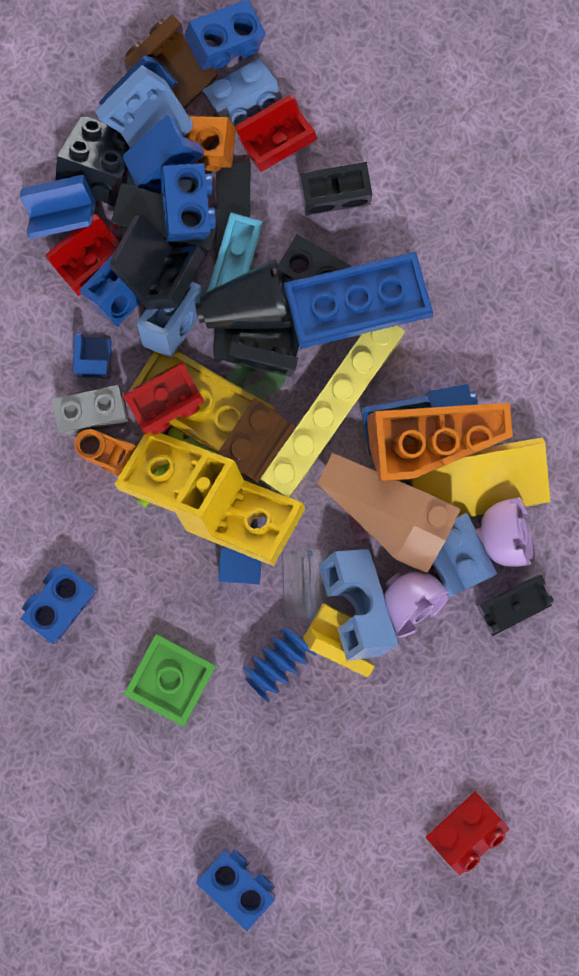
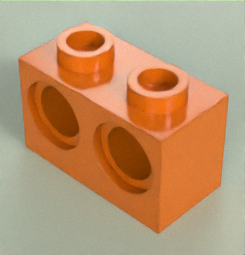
[184,116,236,171]

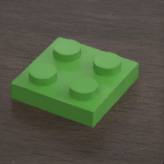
[124,634,217,727]

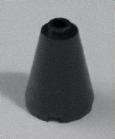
[195,260,292,329]

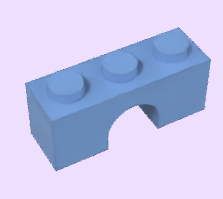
[319,549,399,661]

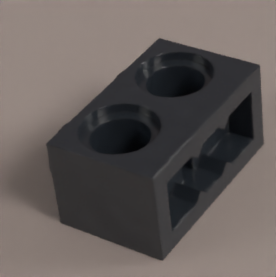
[300,162,373,216]
[276,234,352,283]

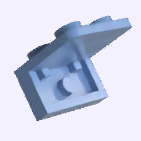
[95,65,193,148]

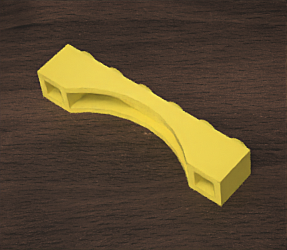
[261,326,405,498]

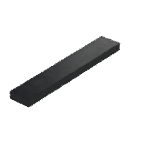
[214,163,251,361]

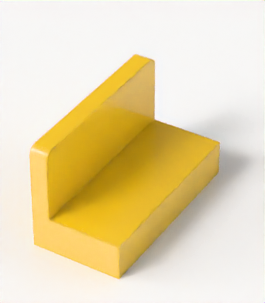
[303,604,375,678]

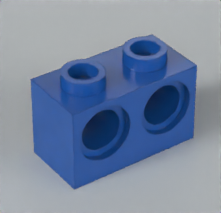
[184,0,266,71]
[160,164,215,241]
[79,252,141,327]
[20,564,98,644]
[196,848,276,931]

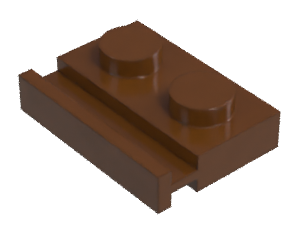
[217,398,296,483]

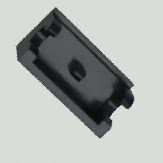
[477,575,554,636]

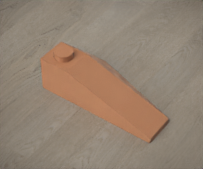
[317,453,461,574]

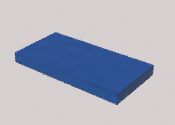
[284,252,434,349]

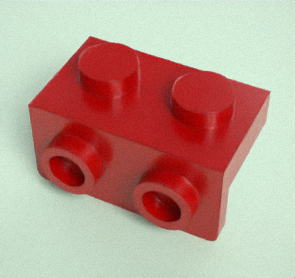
[235,94,318,173]
[45,214,120,296]
[122,361,205,435]
[425,791,509,875]

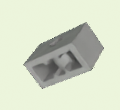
[51,385,129,437]

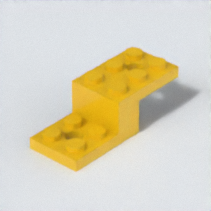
[114,432,305,566]

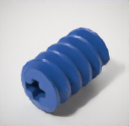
[242,627,317,703]

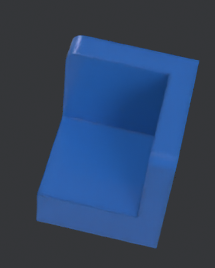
[73,333,112,378]
[218,547,262,585]

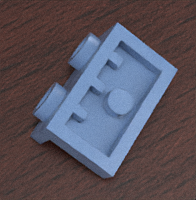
[433,513,497,597]

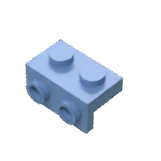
[202,58,283,127]

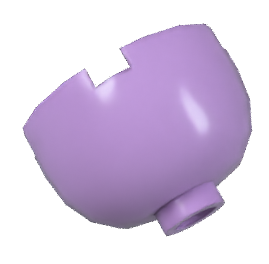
[476,497,534,567]
[383,572,449,638]

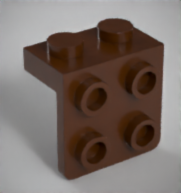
[124,15,218,109]

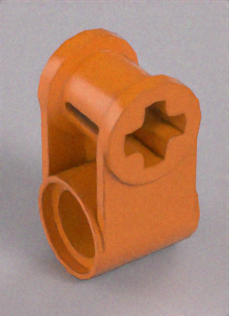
[74,429,137,476]

